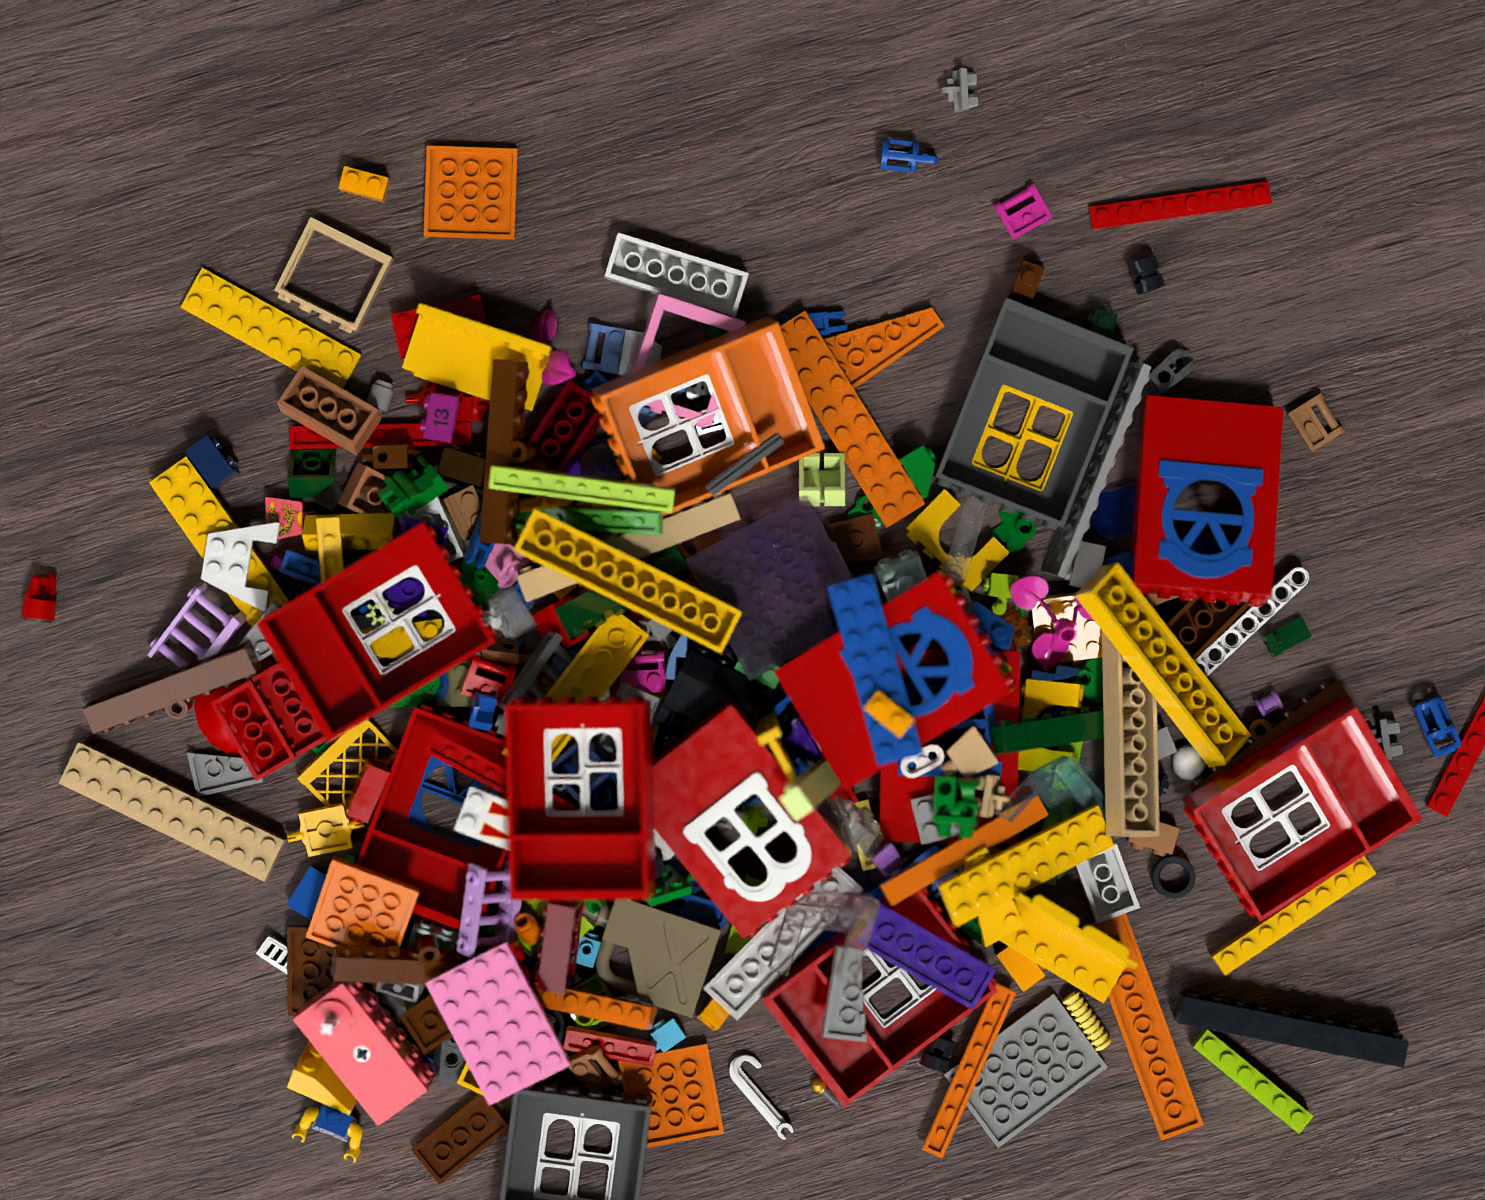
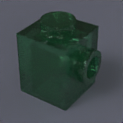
[1086,308,1118,338]

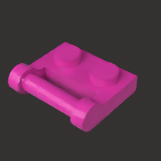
[993,183,1053,240]
[620,651,666,693]

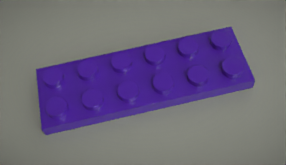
[854,901,996,1010]

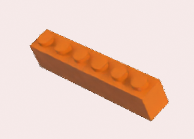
[529,979,657,1030]

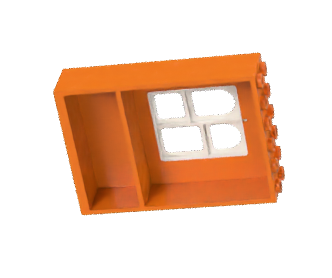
[591,316,825,517]

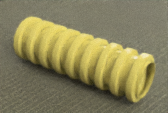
[1062,991,1112,1051]

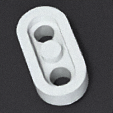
[900,744,944,778]

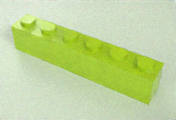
[1190,1029,1314,1134]

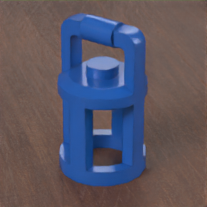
[880,138,939,173]
[1412,695,1461,757]

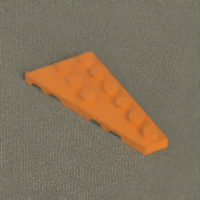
[823,308,945,389]

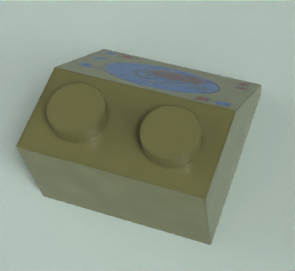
[430,661,473,707]

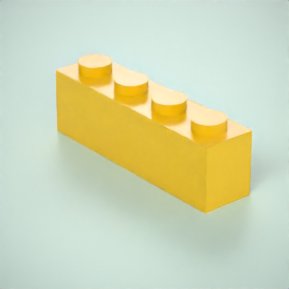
[302,513,399,551]

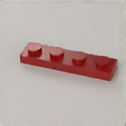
[563,1026,657,1067]

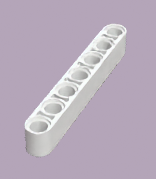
[1194,567,1309,677]

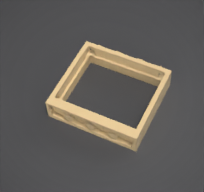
[274,217,394,334]

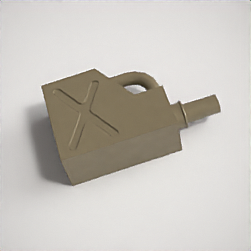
[583,900,721,1018]

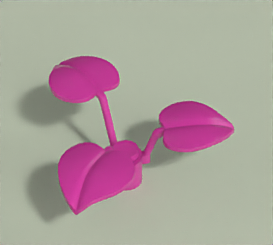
[530,308,576,385]
[1010,575,1093,671]

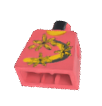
[265,497,318,540]

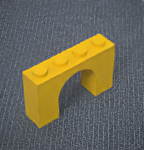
[906,489,1010,592]
[1018,679,1084,776]

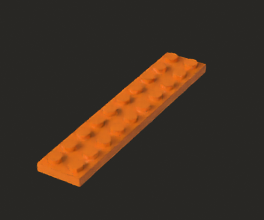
[780,311,925,528]
[1082,913,1204,1141]

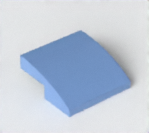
[665,634,689,680]

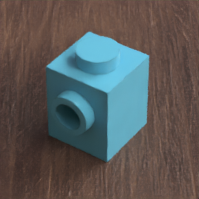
[577,932,602,968]
[650,1016,686,1053]

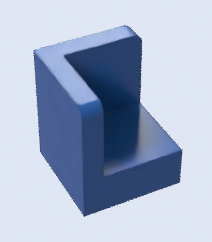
[468,692,497,731]

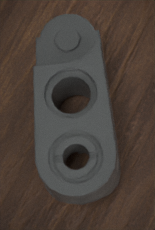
[1140,349,1195,402]
[433,1037,465,1087]

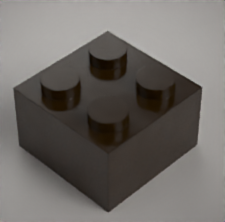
[437,445,486,488]

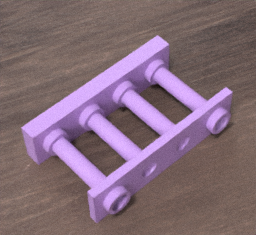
[148,583,247,668]
[457,861,522,959]

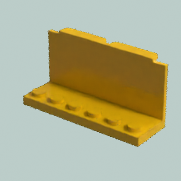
[402,303,553,411]
[999,893,1138,1003]

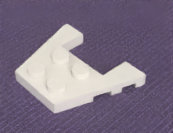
[201,523,281,611]

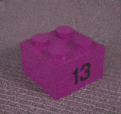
[420,389,461,443]

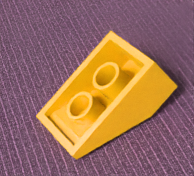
[287,1041,357,1115]

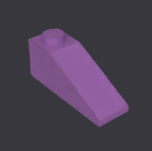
[867,842,903,877]

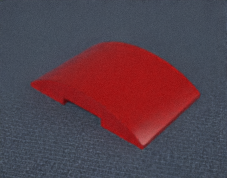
[210,661,326,781]

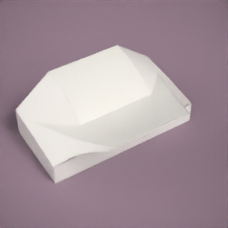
[619,330,662,376]

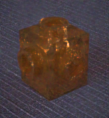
[1004,616,1034,650]

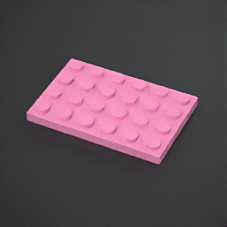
[426,941,571,1105]

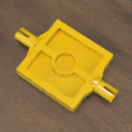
[287,803,365,857]

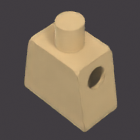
[940,726,999,778]

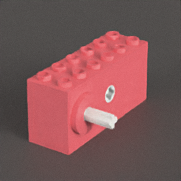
[293,981,436,1126]

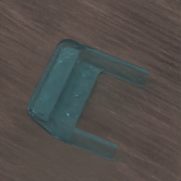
[995,756,1106,880]

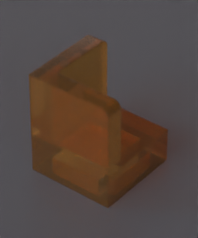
[693,532,726,561]

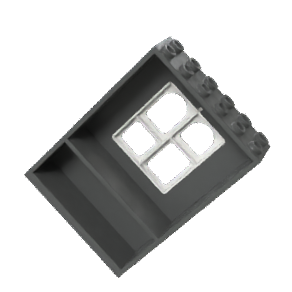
[500,1081,653,1200]

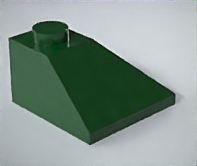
[288,449,337,498]

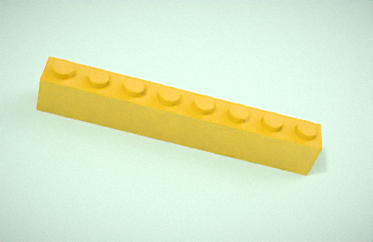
[1209,856,1376,976]

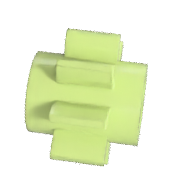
[366,600,394,626]

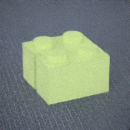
[799,453,845,506]

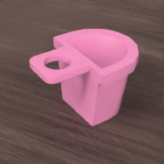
[485,544,533,588]

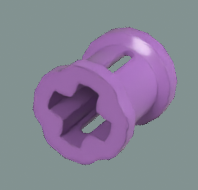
[1254,690,1284,718]

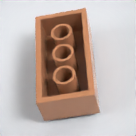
[277,366,381,456]

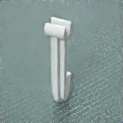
[729,1054,793,1140]

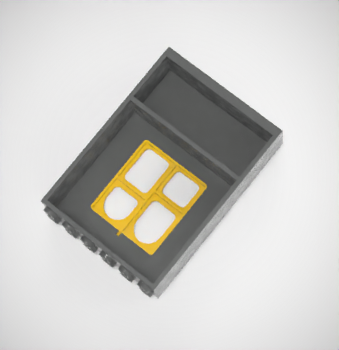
[933,298,1134,531]

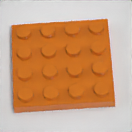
[424,146,518,240]
[306,856,420,948]
[618,1043,724,1148]

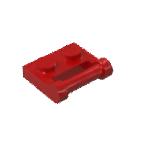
[459,655,517,705]

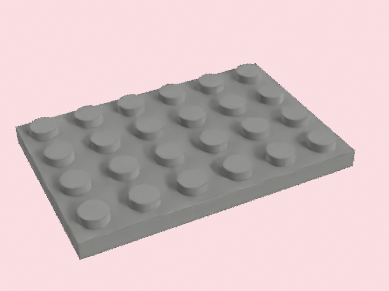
[944,993,1107,1148]

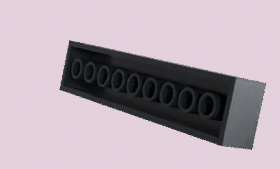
[1174,990,1409,1068]

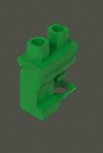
[377,455,448,518]
[934,776,982,838]

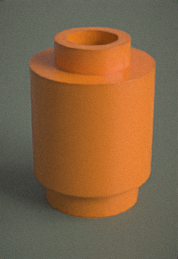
[513,913,542,945]

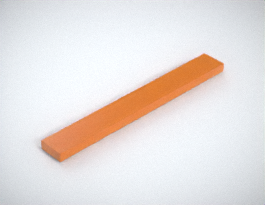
[879,795,1048,906]
[921,983,1016,1159]

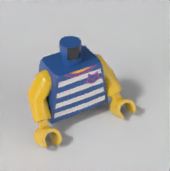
[292,1104,363,1163]

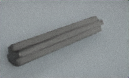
[706,433,784,495]

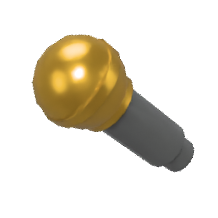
[811,1077,840,1106]

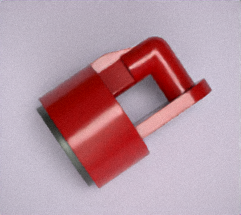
[20,573,57,623]

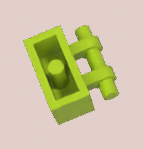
[983,573,1019,615]

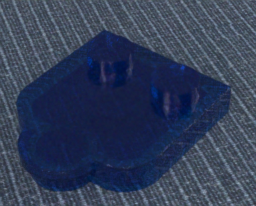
[1089,486,1135,538]

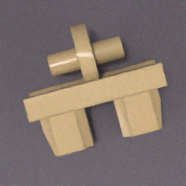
[975,775,1010,817]

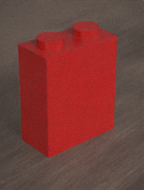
[345,757,390,824]

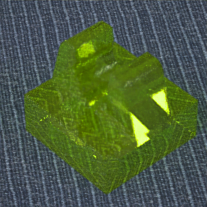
[742,809,768,833]

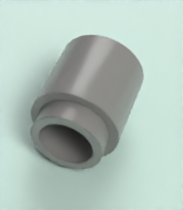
[366,380,394,415]

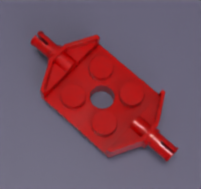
[405,381,490,422]

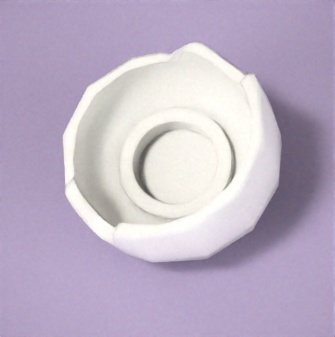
[1172,744,1206,780]

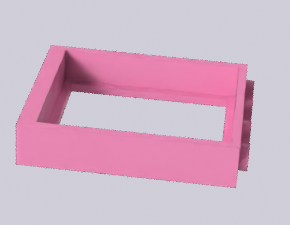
[631,292,746,428]

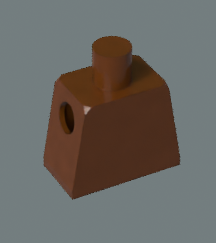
[1008,258,1045,306]
[362,445,418,470]
[481,637,532,681]

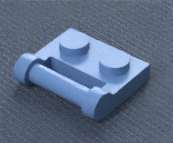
[582,323,627,375]

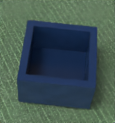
[185,435,240,490]
[552,737,615,802]

